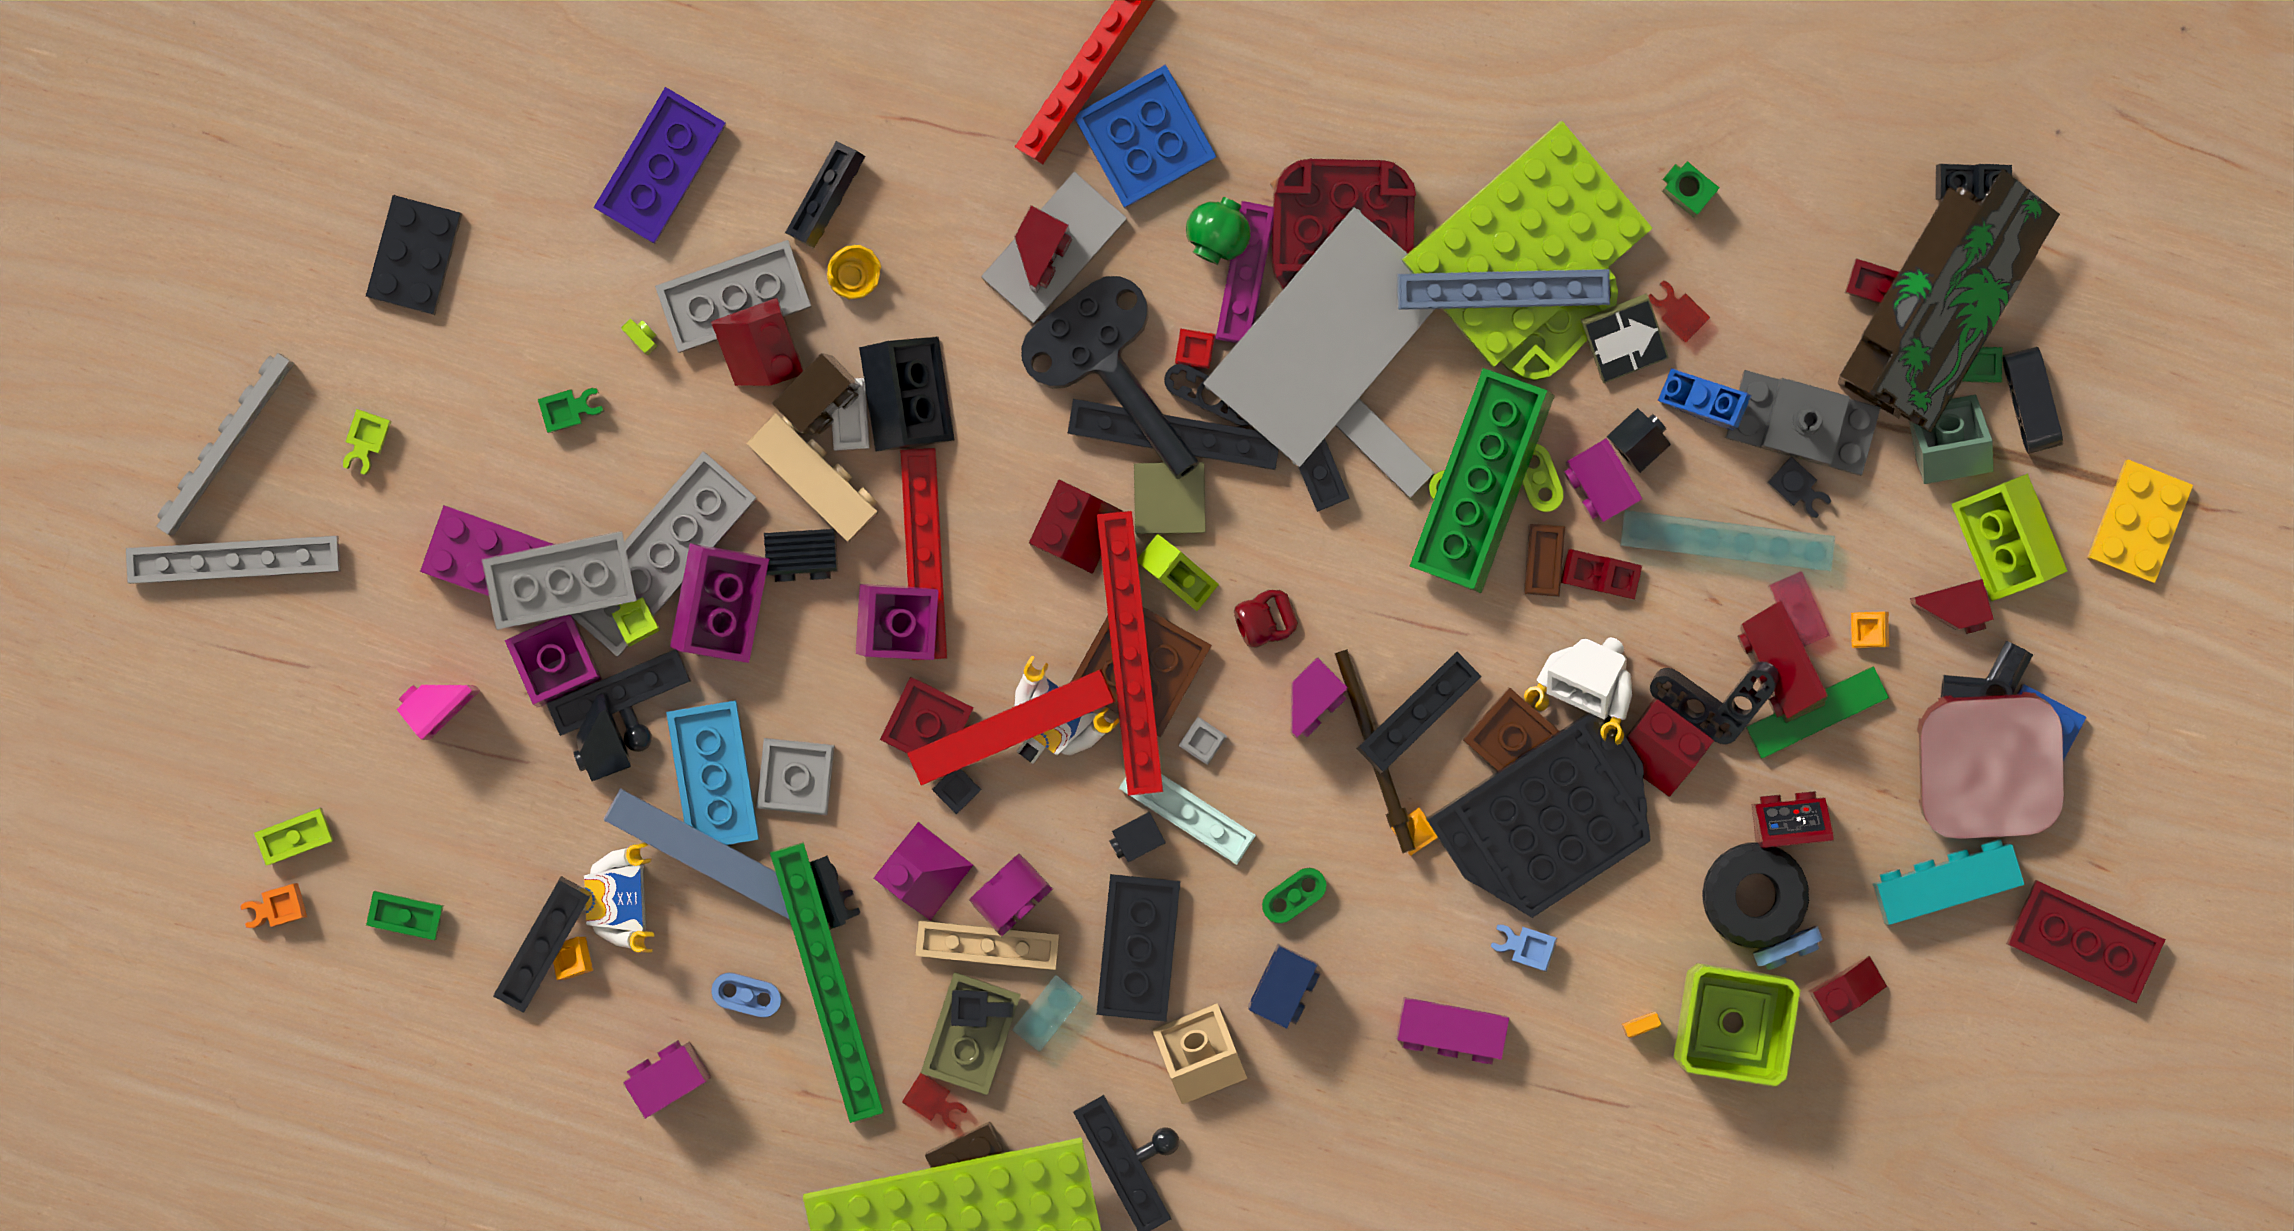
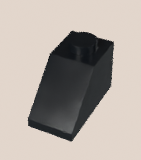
[573,693,631,782]

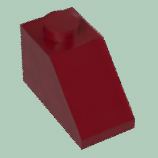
[1910,579,1994,634]
[1808,956,1887,1023]

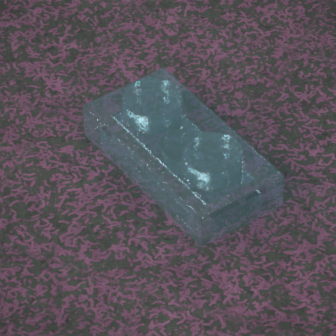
[1012,974,1084,1052]

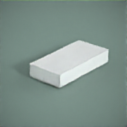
[832,378,870,451]

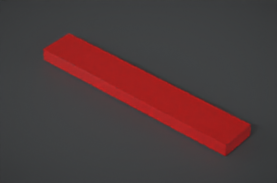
[900,448,948,661]
[907,669,1115,786]

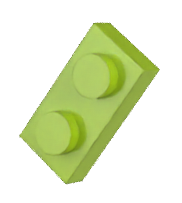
[254,808,334,866]

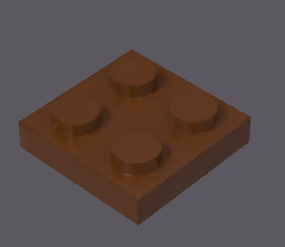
[1463,687,1559,771]

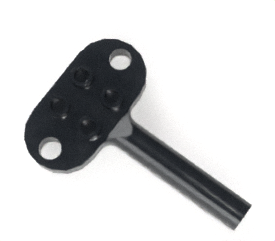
[1021,276,1199,479]

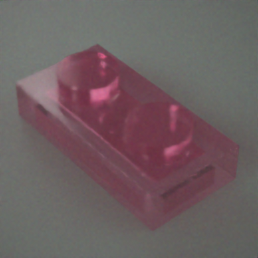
[1768,571,1830,647]

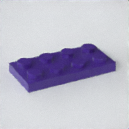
[593,87,727,244]

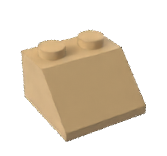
[1152,1003,1247,1105]

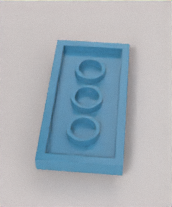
[666,700,759,845]

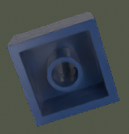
[1247,944,1321,1029]

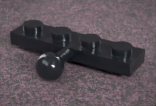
[547,649,691,752]
[1073,1094,1180,1231]

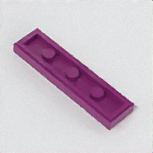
[1215,201,1273,344]

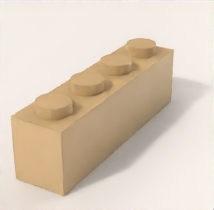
[746,413,879,543]

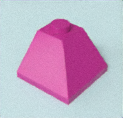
[396,685,481,740]

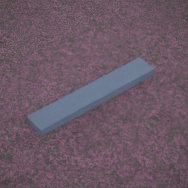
[1397,269,1610,310]
[603,788,789,919]

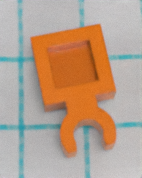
[240,883,307,928]

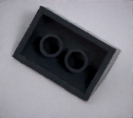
[859,336,955,452]

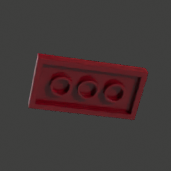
[2006,880,2166,1004]

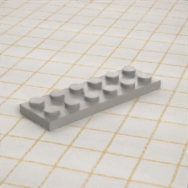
[571,451,757,657]

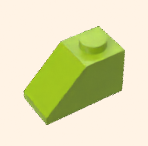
[1137,534,1219,611]

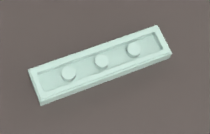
[1119,774,1256,865]

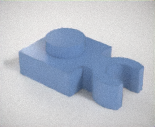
[1491,925,1558,972]

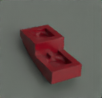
[1561,549,1643,600]

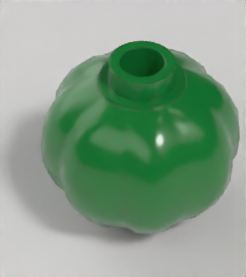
[1186,197,1251,265]

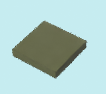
[1134,462,1206,534]

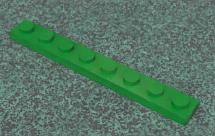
[770,842,884,1123]

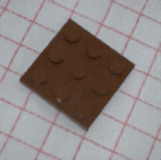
[1071,607,1212,738]

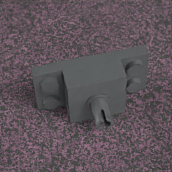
[1725,370,1881,476]

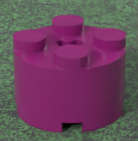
[969,854,1053,937]

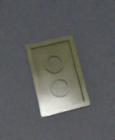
[921,972,1021,1095]

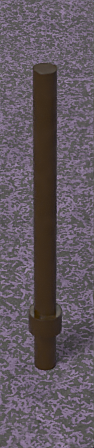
[1335,649,1416,854]

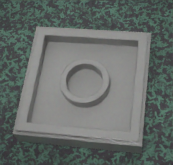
[757,738,835,815]

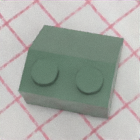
[1909,395,1994,484]

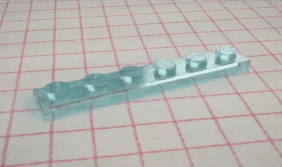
[1620,510,1835,571]

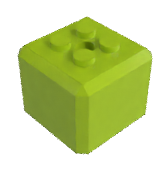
[1674,963,1800,1086]

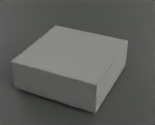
[1179,717,1227,765]

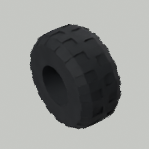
[1702,842,1809,948]

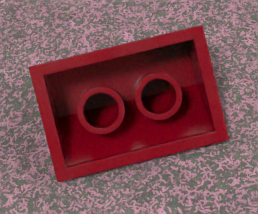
[1737,601,1828,723]

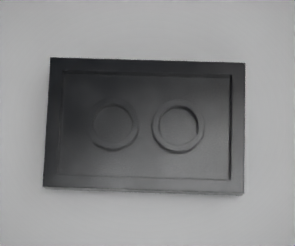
[366,195,462,315]

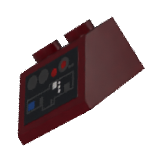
[1752,791,1834,848]

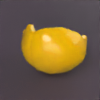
[827,245,881,300]

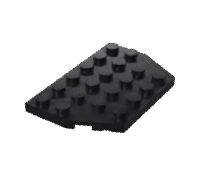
[1426,712,1651,918]

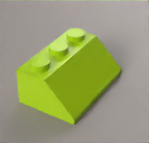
[1951,473,2067,602]

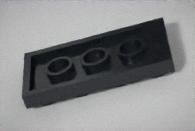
[1096,874,1180,1022]

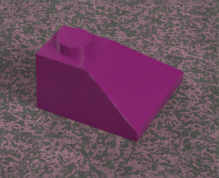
[873,822,973,920]

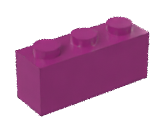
[1396,997,1509,1064]

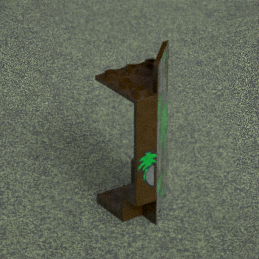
[1838,168,2060,433]

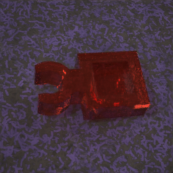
[1648,280,1710,343]
[902,1072,968,1129]

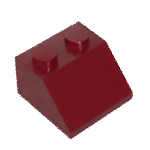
[711,298,803,386]
[1029,479,1123,574]
[1626,699,1714,797]

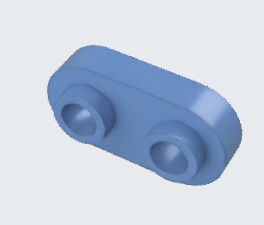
[1753,926,1823,970]
[711,972,782,1017]

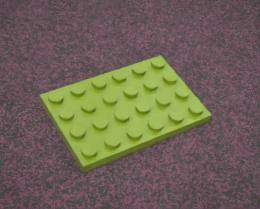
[1401,121,1653,367]

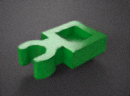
[538,388,604,433]

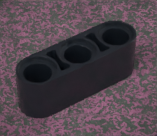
[2002,347,2063,454]

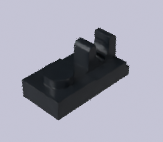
[810,855,860,930]

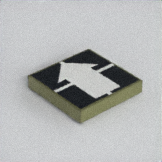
[1581,294,1669,383]

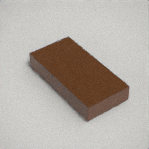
[1524,524,1565,597]

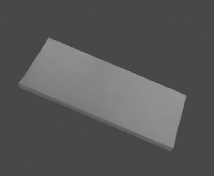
[1203,207,1435,467]

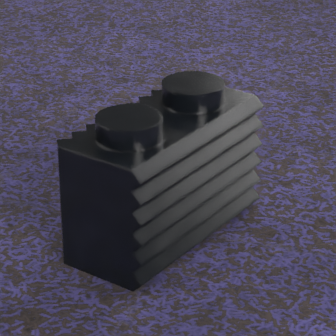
[764,529,838,582]

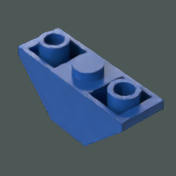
[1658,368,1752,431]

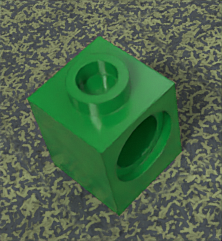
[1662,161,1720,218]

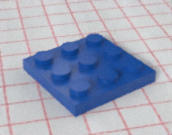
[1075,64,1217,209]

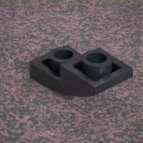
[1935,164,2012,201]

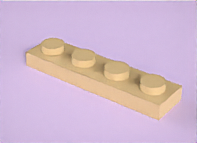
[915,920,1059,970]

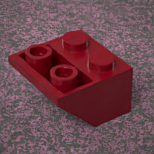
[1014,205,1072,293]

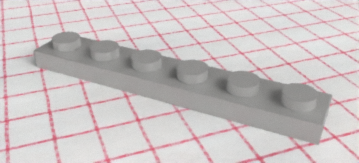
[156,353,294,536]
[126,536,341,584]

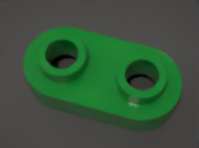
[1262,867,1326,923]

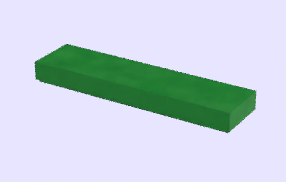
[1746,666,1889,759]

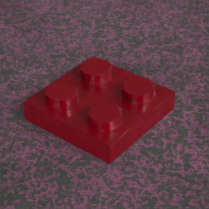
[880,677,974,753]

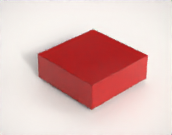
[1175,328,1215,369]

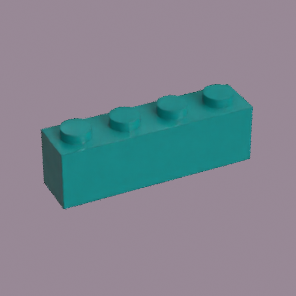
[1873,839,2025,925]

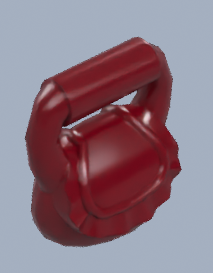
[1234,590,1298,648]

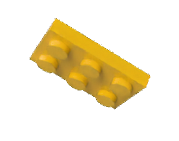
[2087,459,2193,583]

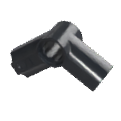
[1940,641,2034,698]

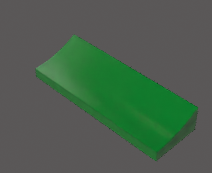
[1409,368,1555,593]

